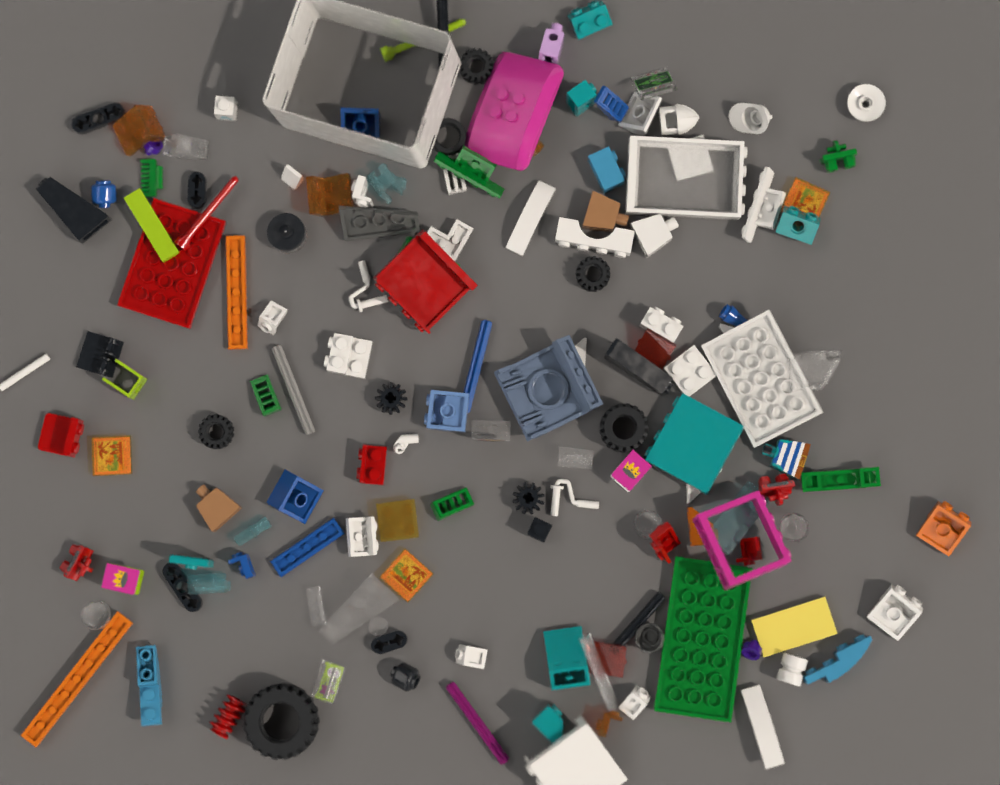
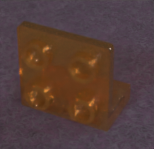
[306,173,354,217]

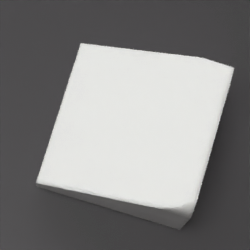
[281,164,304,190]

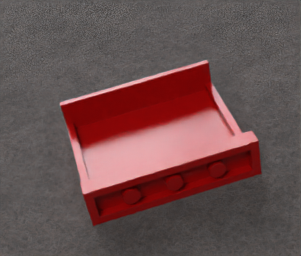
[373,230,478,334]

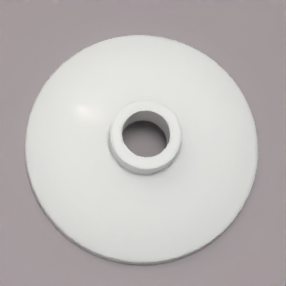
[847,84,886,122]

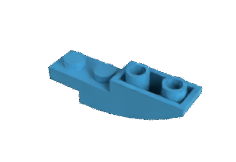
[803,634,872,684]
[136,645,163,727]

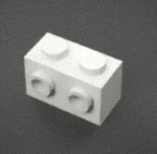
[640,307,683,345]

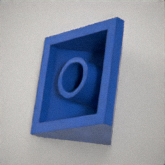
[340,107,381,139]

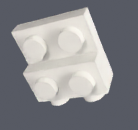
[324,333,373,379]
[867,584,923,641]

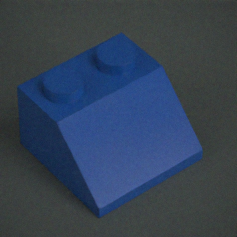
[266,469,324,524]

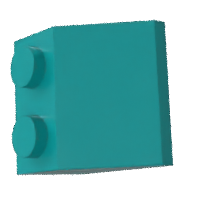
[532,704,563,744]

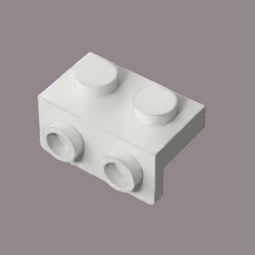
[351,175,374,208]
[346,516,379,557]

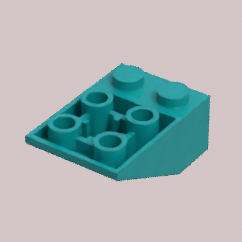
[543,626,591,690]

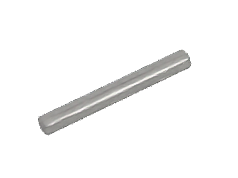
[272,345,315,435]

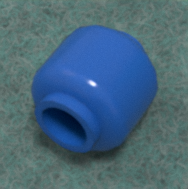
[91,180,116,208]

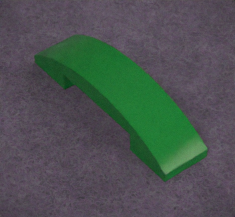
[801,467,881,492]

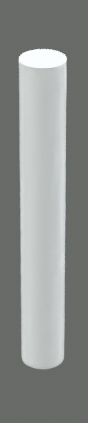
[0,353,50,391]

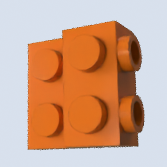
[916,501,971,556]

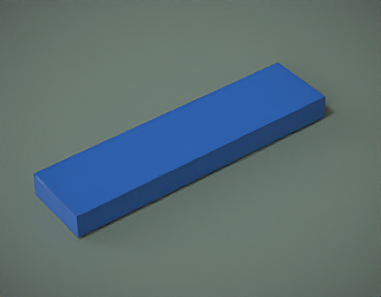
[270,518,345,577]

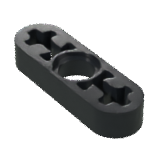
[71,103,126,134]
[162,563,203,612]

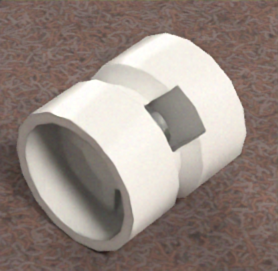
[776,653,808,686]

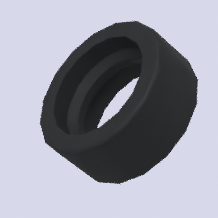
[431,118,466,156]

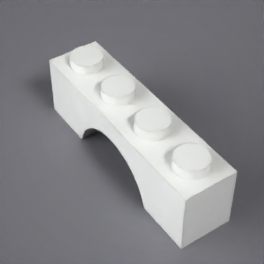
[555,217,635,258]

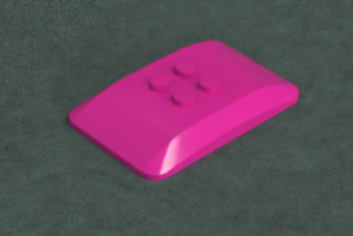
[464,52,564,171]

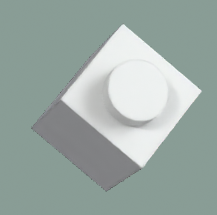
[214,96,238,121]

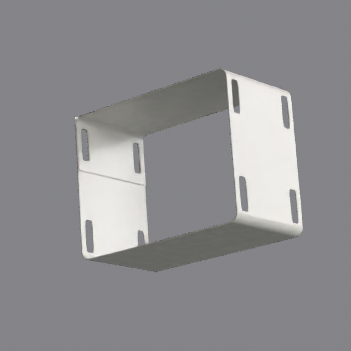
[263,0,461,168]

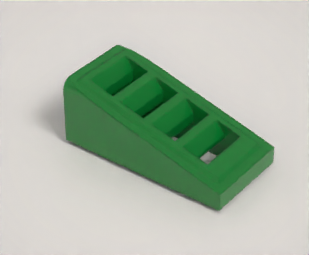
[250,374,282,417]
[430,487,475,521]

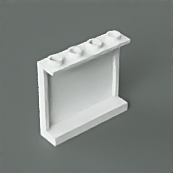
[524,716,627,785]

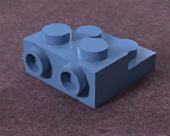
[424,390,470,432]

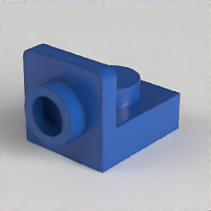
[228,552,256,579]

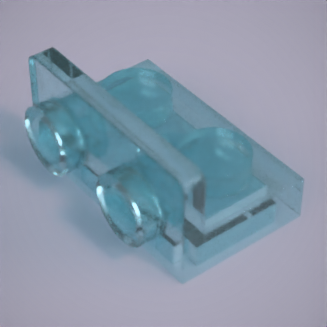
[187,573,231,595]

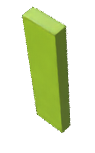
[124,188,180,263]

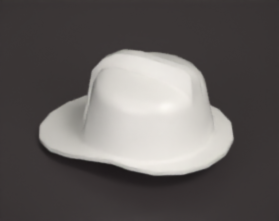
[729,103,773,134]

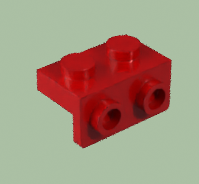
[649,521,681,564]

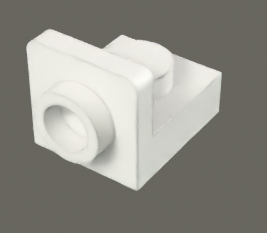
[258,301,287,335]
[455,644,488,669]
[619,685,651,720]

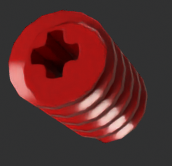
[209,694,247,739]

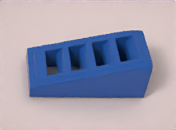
[594,86,629,122]

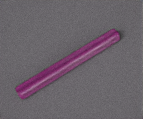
[446,682,509,765]

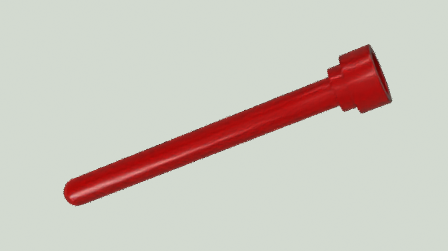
[174,176,239,252]

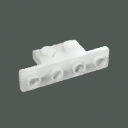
[741,166,786,243]

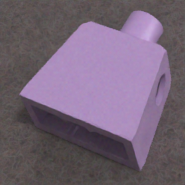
[538,23,564,64]

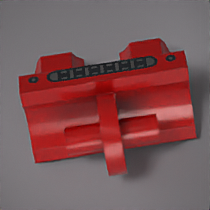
[758,473,795,506]
[60,544,94,581]

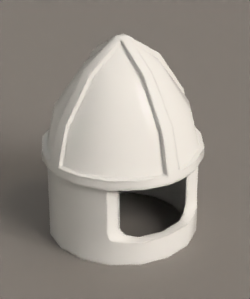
[659,104,699,136]

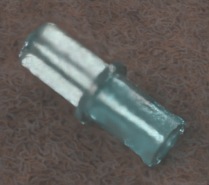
[234,516,272,546]

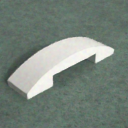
[506,181,556,256]

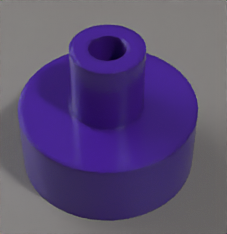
[143,135,163,156]
[741,639,762,660]

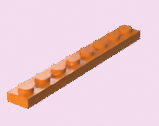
[21,611,134,747]

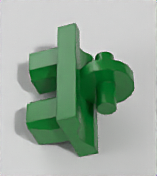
[820,140,857,173]

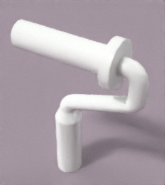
[349,260,388,312]
[550,479,599,516]

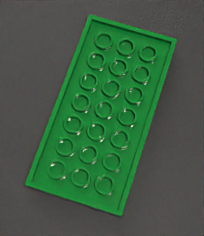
[654,556,752,723]

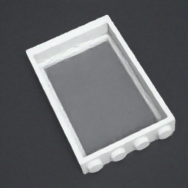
[625,136,747,220]

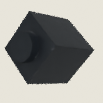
[527,517,552,543]

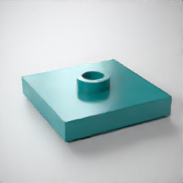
[169,555,214,570]

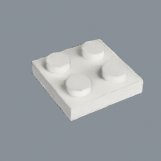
[663,345,717,397]

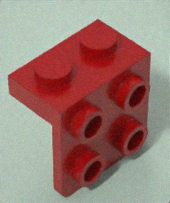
[38,413,84,458]

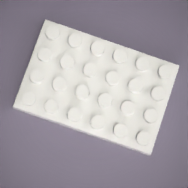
[701,310,824,448]

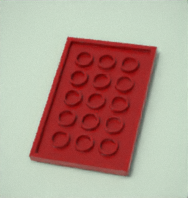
[117,198,226,329]

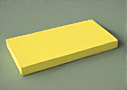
[751,597,837,657]

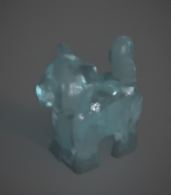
[367,163,407,204]

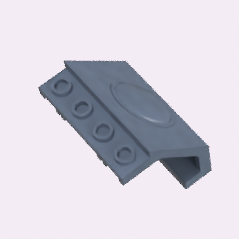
[494,335,603,441]

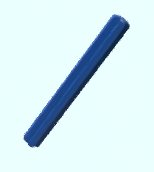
[463,320,492,413]

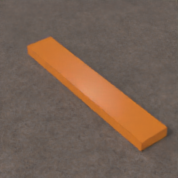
[226,235,248,350]

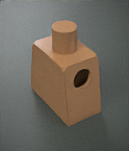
[582,191,629,232]
[196,485,242,532]

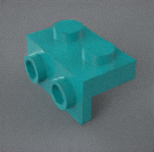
[567,0,613,40]

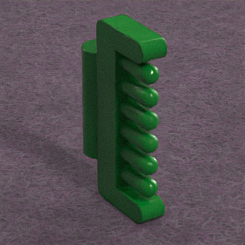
[140,159,163,197]

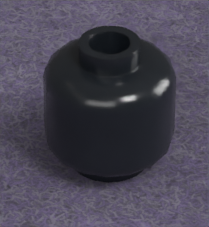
[390,663,421,692]

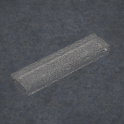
[580,632,618,711]

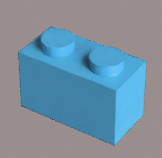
[588,147,626,194]

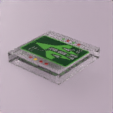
[631,67,677,100]

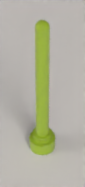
[380,19,466,62]

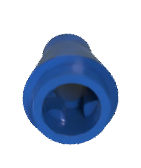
[719,304,748,327]

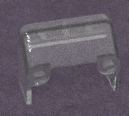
[787,350,842,390]

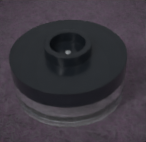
[267,213,307,254]

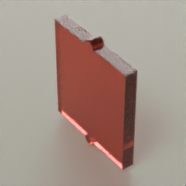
[635,328,676,370]
[589,641,627,678]

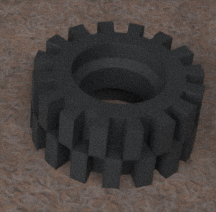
[460,48,493,85]
[576,256,611,292]
[198,414,235,449]

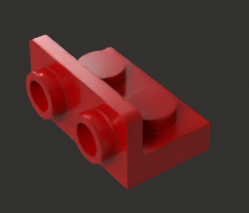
[357,444,387,485]

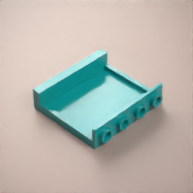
[644,393,744,495]

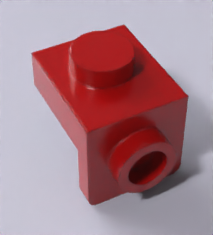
[736,536,763,566]

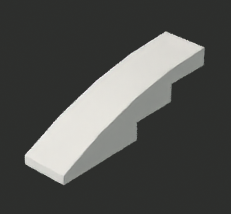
[741,685,784,769]

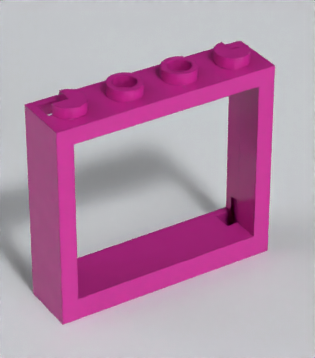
[692,490,792,590]

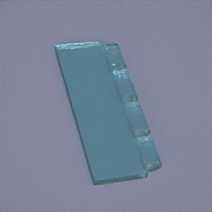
[711,481,769,555]

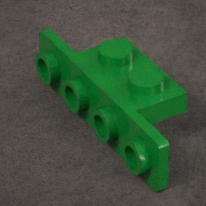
[434,146,504,199]

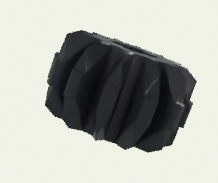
[375,382,408,415]
[512,482,545,515]

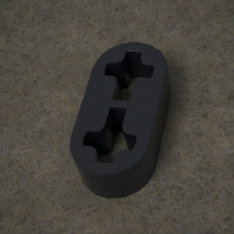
[187,172,207,209]
[371,631,407,654]

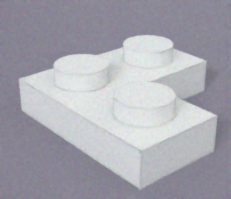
[427,219,474,261]

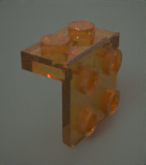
[113,105,166,156]

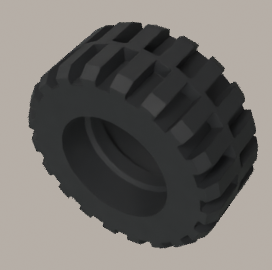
[243,683,320,760]

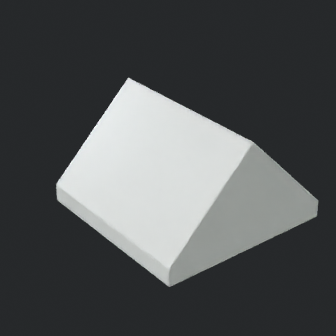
[618,92,662,136]

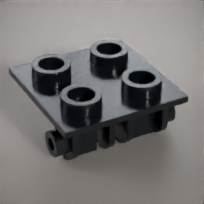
[76,331,124,378]

